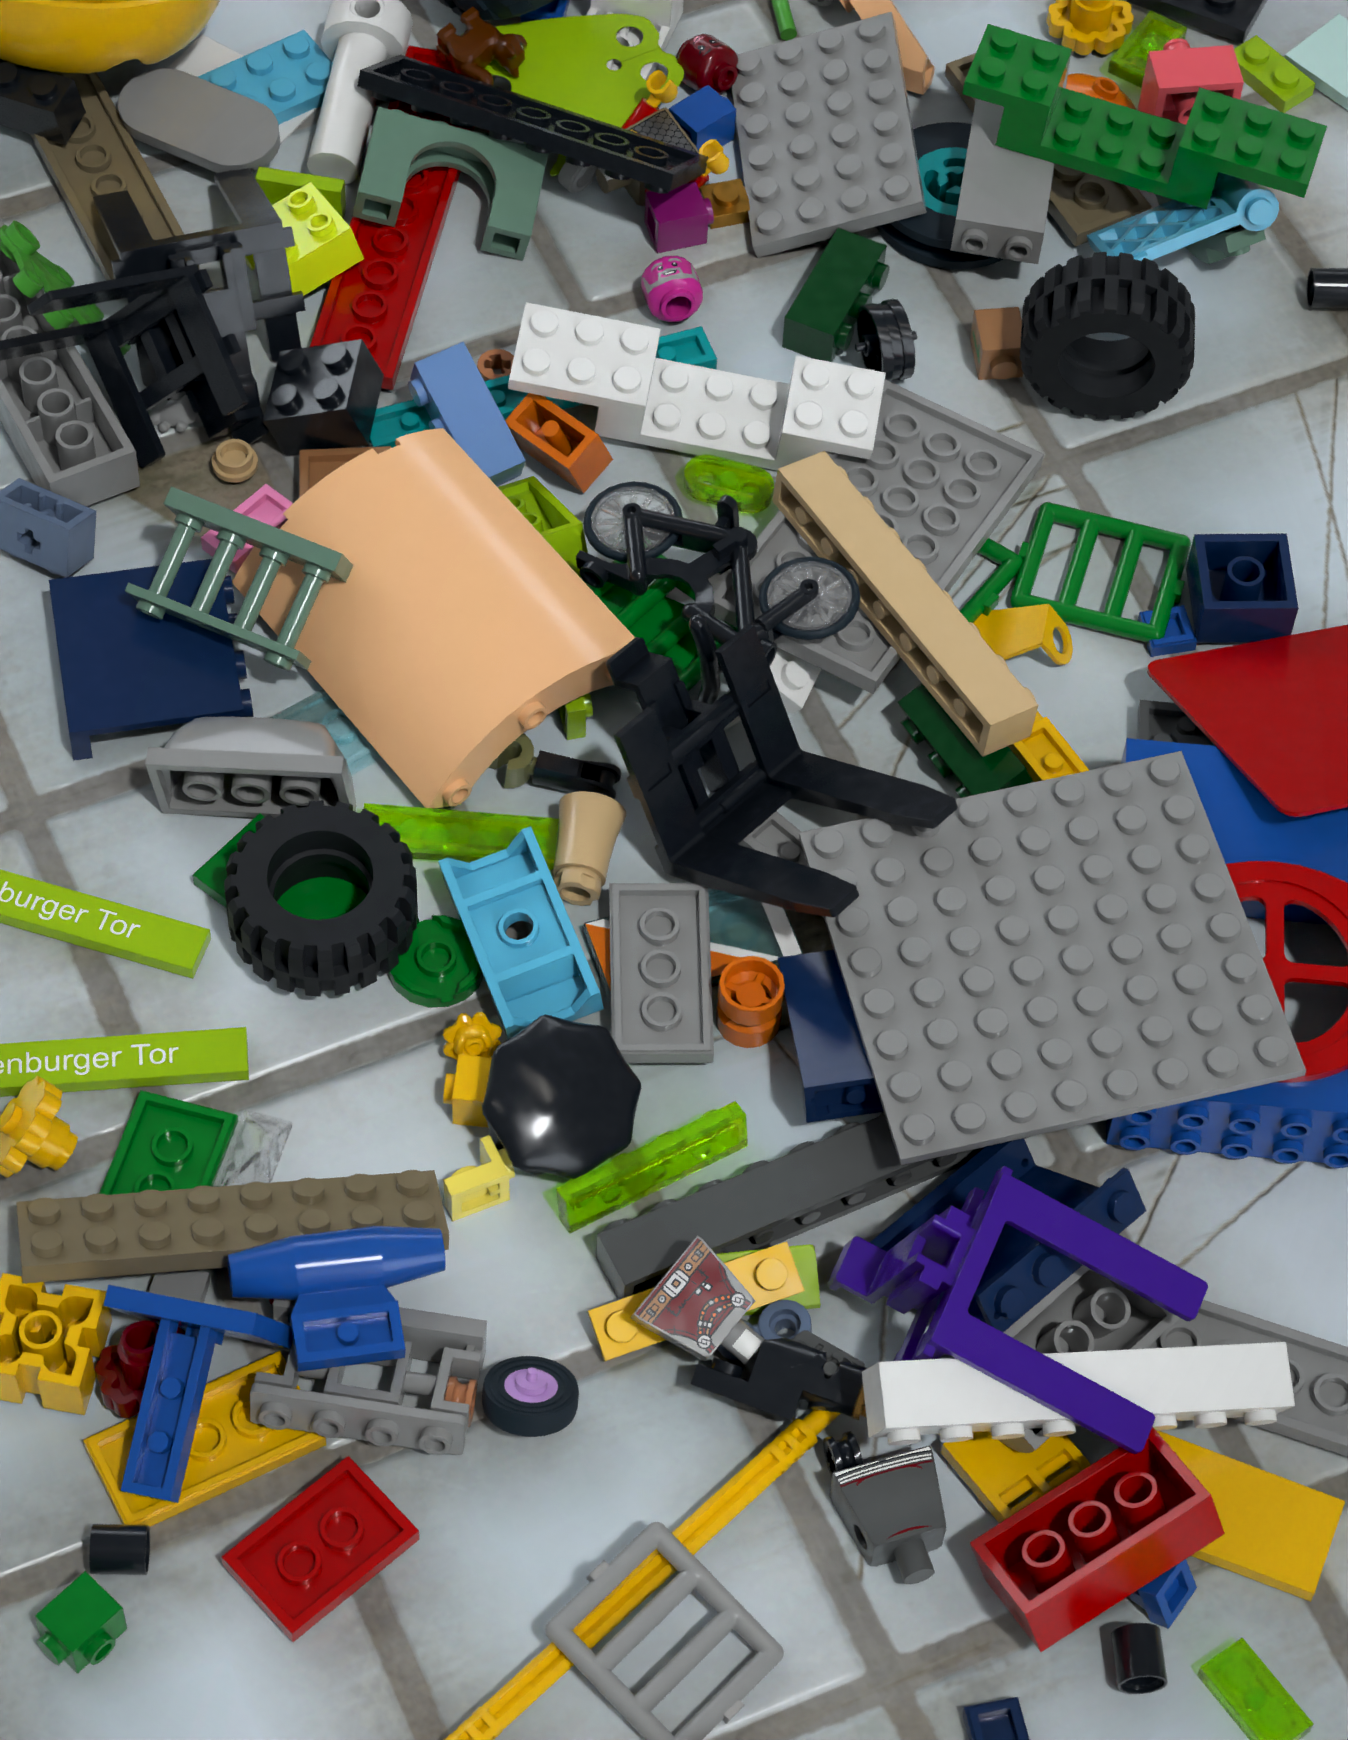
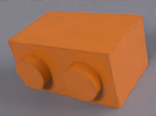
[505,393,613,493]

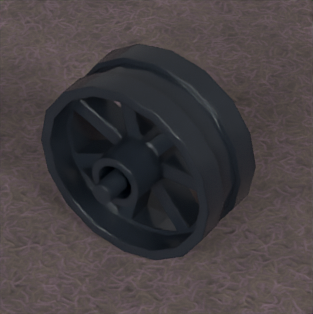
[855,299,917,381]

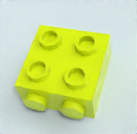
[245,182,364,296]

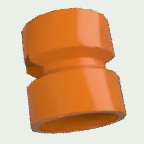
[716,956,785,1048]

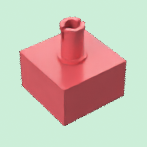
[1138,38,1244,125]

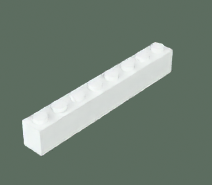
[862,1342,1295,1445]

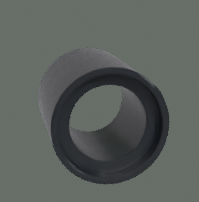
[1307,268,1348,308]
[89,1524,150,1575]
[1111,1623,1168,1694]

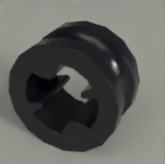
[823,1431,863,1477]

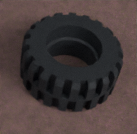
[1020,252,1195,420]
[224,800,418,996]

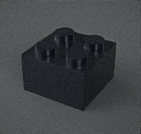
[263,339,384,456]

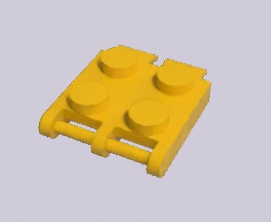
[939,1431,1091,1523]

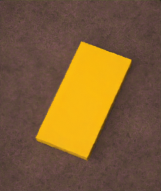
[83,1351,326,1527]
[1157,1431,1345,1602]

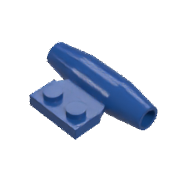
[227,1226,446,1372]

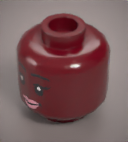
[676,34,738,95]

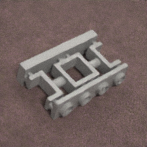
[250,1299,487,1455]

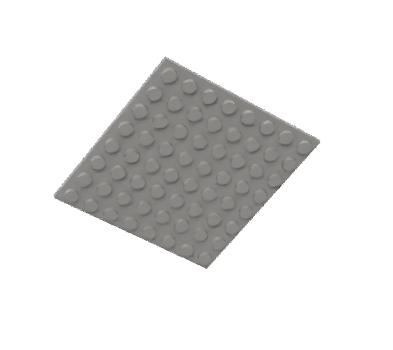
[799,751,1306,1165]

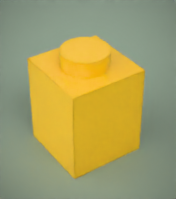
[443,1054,492,1128]

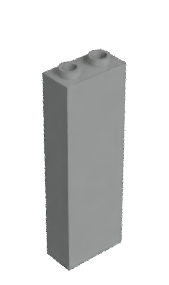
[951,60,1070,264]

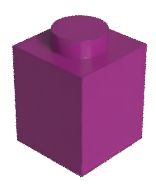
[644,182,714,254]

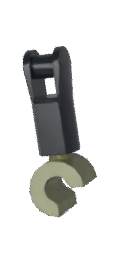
[488,733,622,799]

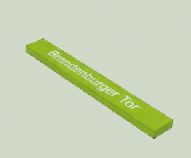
[0,869,211,979]
[0,1027,249,1097]

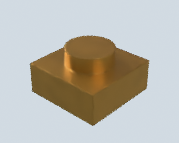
[699,178,750,229]

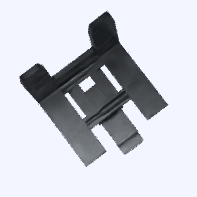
[606,624,958,917]

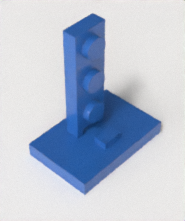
[103,1285,293,1503]

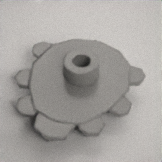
[148,395,202,433]

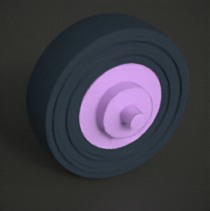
[482,1356,579,1437]

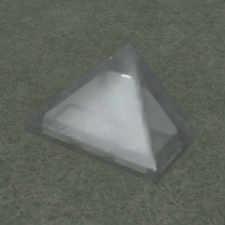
[213,1109,292,1187]

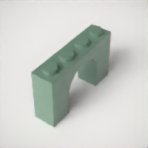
[352,106,548,261]

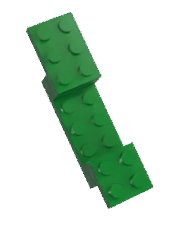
[962,24,1327,210]

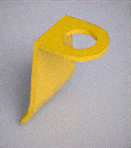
[973,604,1073,665]

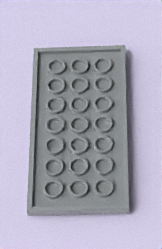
[713,380,1044,694]

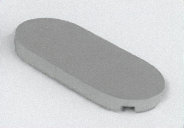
[118,68,280,173]

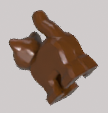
[436,7,527,85]

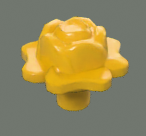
[443,1012,502,1061]

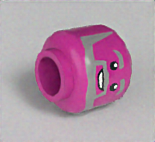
[641,255,703,322]

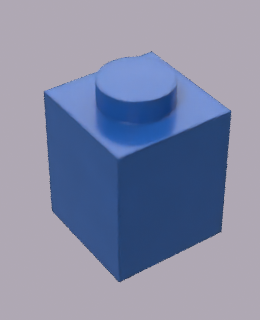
[669,85,736,150]

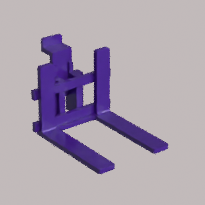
[828,1166,1208,1454]

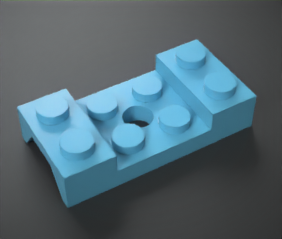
[438,826,604,1039]

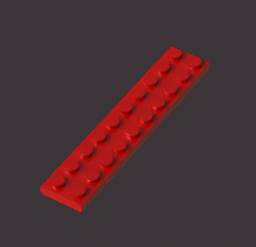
[310,45,475,390]

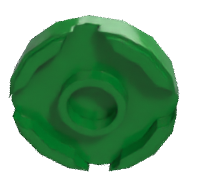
[388,915,483,1008]

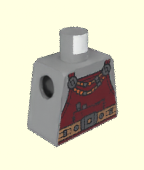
[630,1236,765,1364]

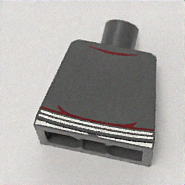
[829,1445,946,1584]

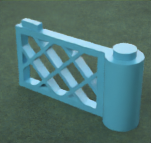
[1087,172,1279,261]

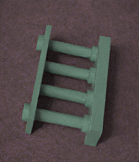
[125,486,353,671]

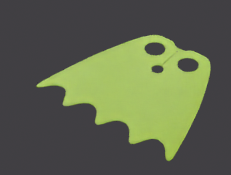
[461,14,684,176]

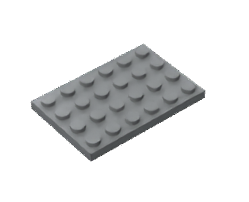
[732,12,927,258]

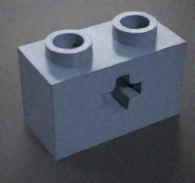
[0,478,96,578]

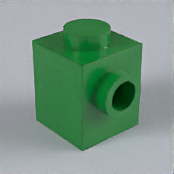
[35,1571,127,1674]

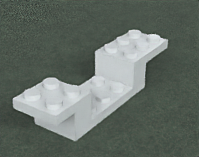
[508,302,886,471]

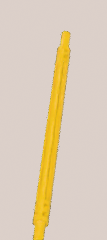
[444,1410,841,1740]

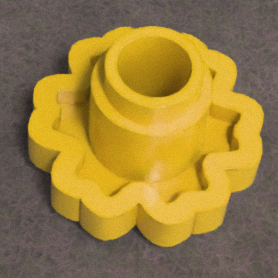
[1047,0,1134,55]
[0,1076,78,1178]

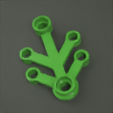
[0,221,131,356]

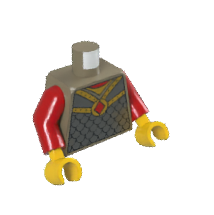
[596,70,729,206]

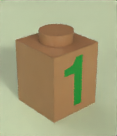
[970,307,1023,380]

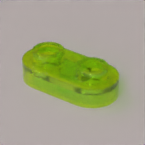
[684,455,774,513]

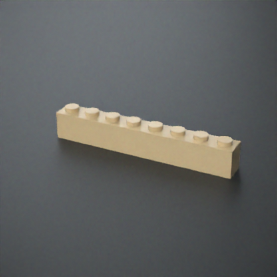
[772,451,1038,757]

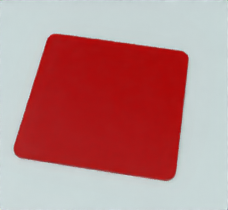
[1147,624,1348,817]

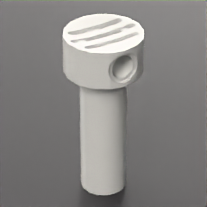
[307,0,413,185]

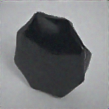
[482,1014,641,1180]

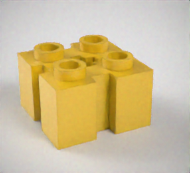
[0,1273,112,1415]

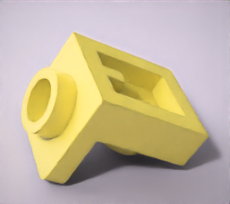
[443,1135,515,1222]

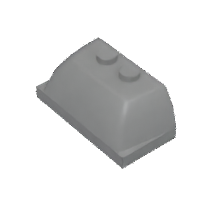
[145,717,356,818]

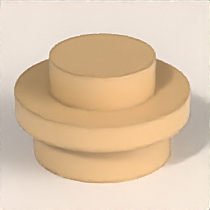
[212,439,258,483]

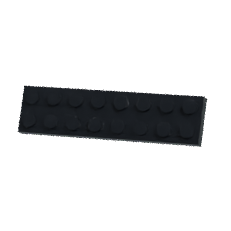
[357,55,708,193]

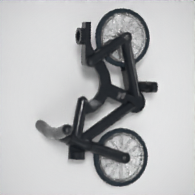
[576,481,860,705]

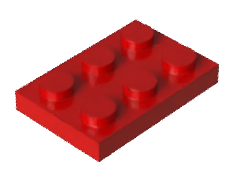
[221,1456,420,1642]

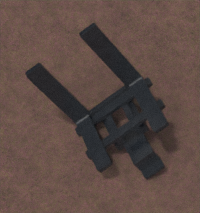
[93,168,306,411]
[0,264,269,468]

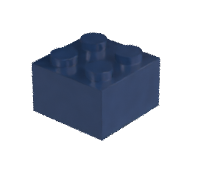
[1186,533,1298,643]

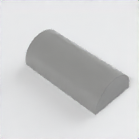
[989,1265,1180,1453]

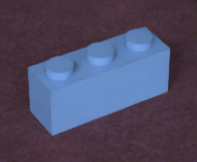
[408,341,526,486]

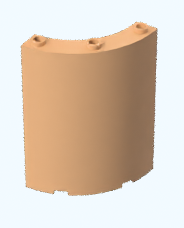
[232,428,635,810]

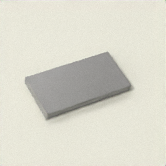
[609,883,714,1063]

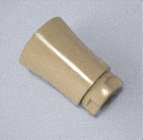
[552,791,626,906]

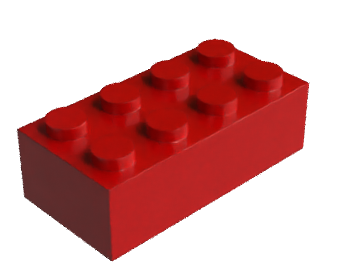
[970,1426,1225,1652]

